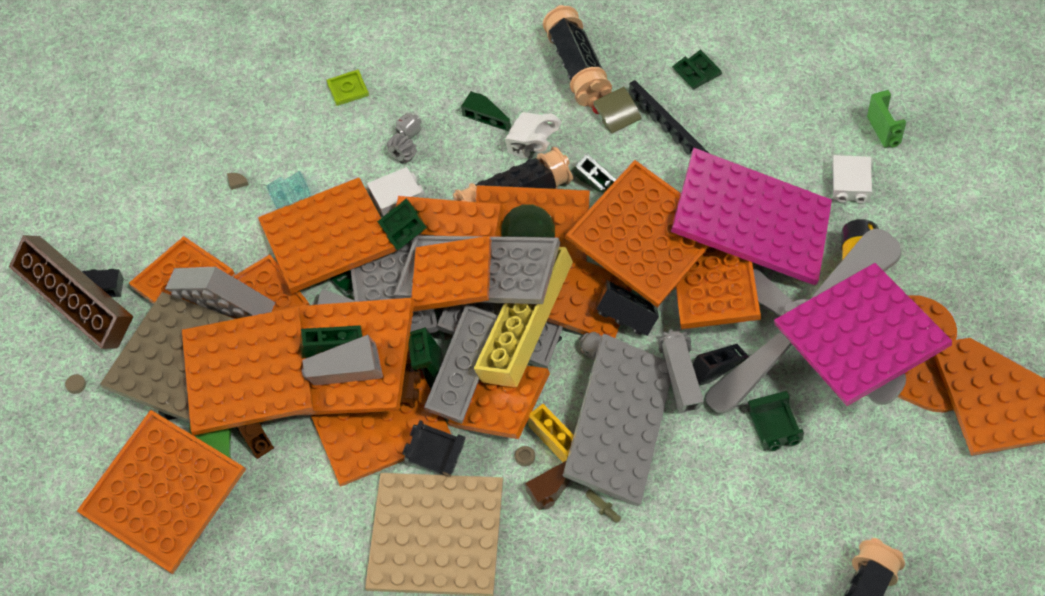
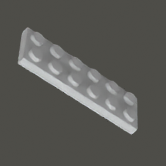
[424,304,498,424]

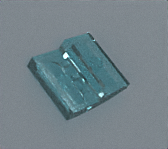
[266,171,313,209]

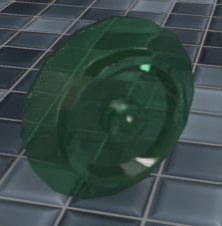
[501,204,555,238]

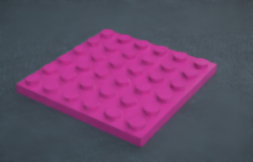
[774,263,952,406]

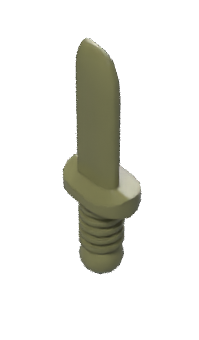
[586,489,621,523]

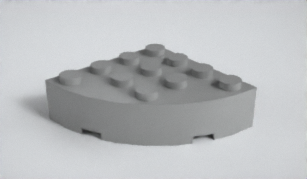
[165,267,275,318]

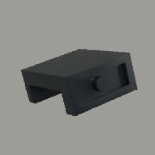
[402,420,466,477]

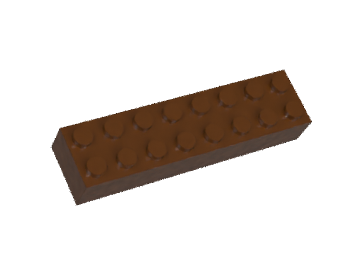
[9,235,134,349]

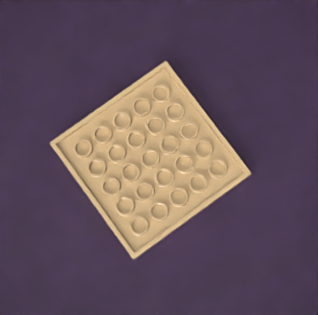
[365,473,503,596]

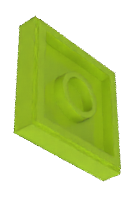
[326,69,369,106]

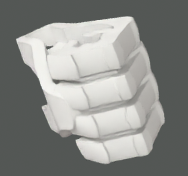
[505,112,562,158]

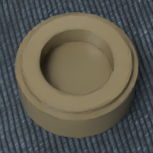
[65,374,86,394]
[515,446,535,467]

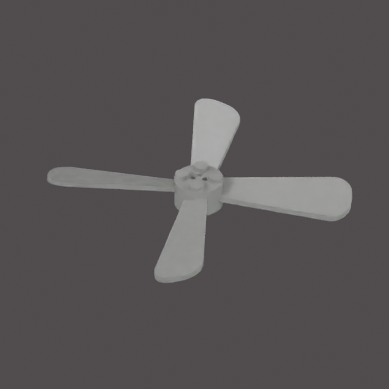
[706,229,906,413]

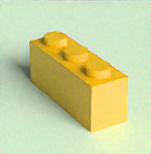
[528,404,574,462]

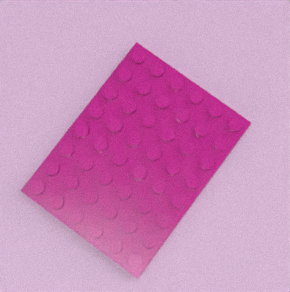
[671,148,832,286]

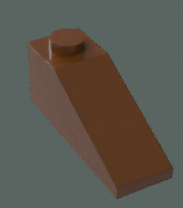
[525,460,571,510]

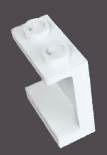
[832,155,872,203]
[367,167,425,217]

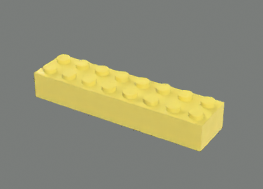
[474,247,573,387]

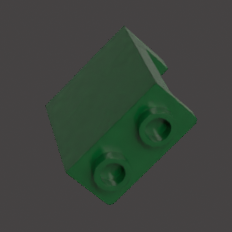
[409,327,443,387]
[747,391,804,451]

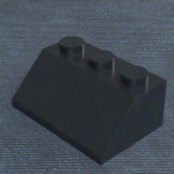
[596,279,659,336]

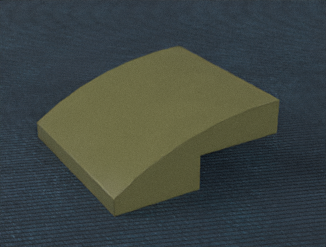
[593,87,642,134]

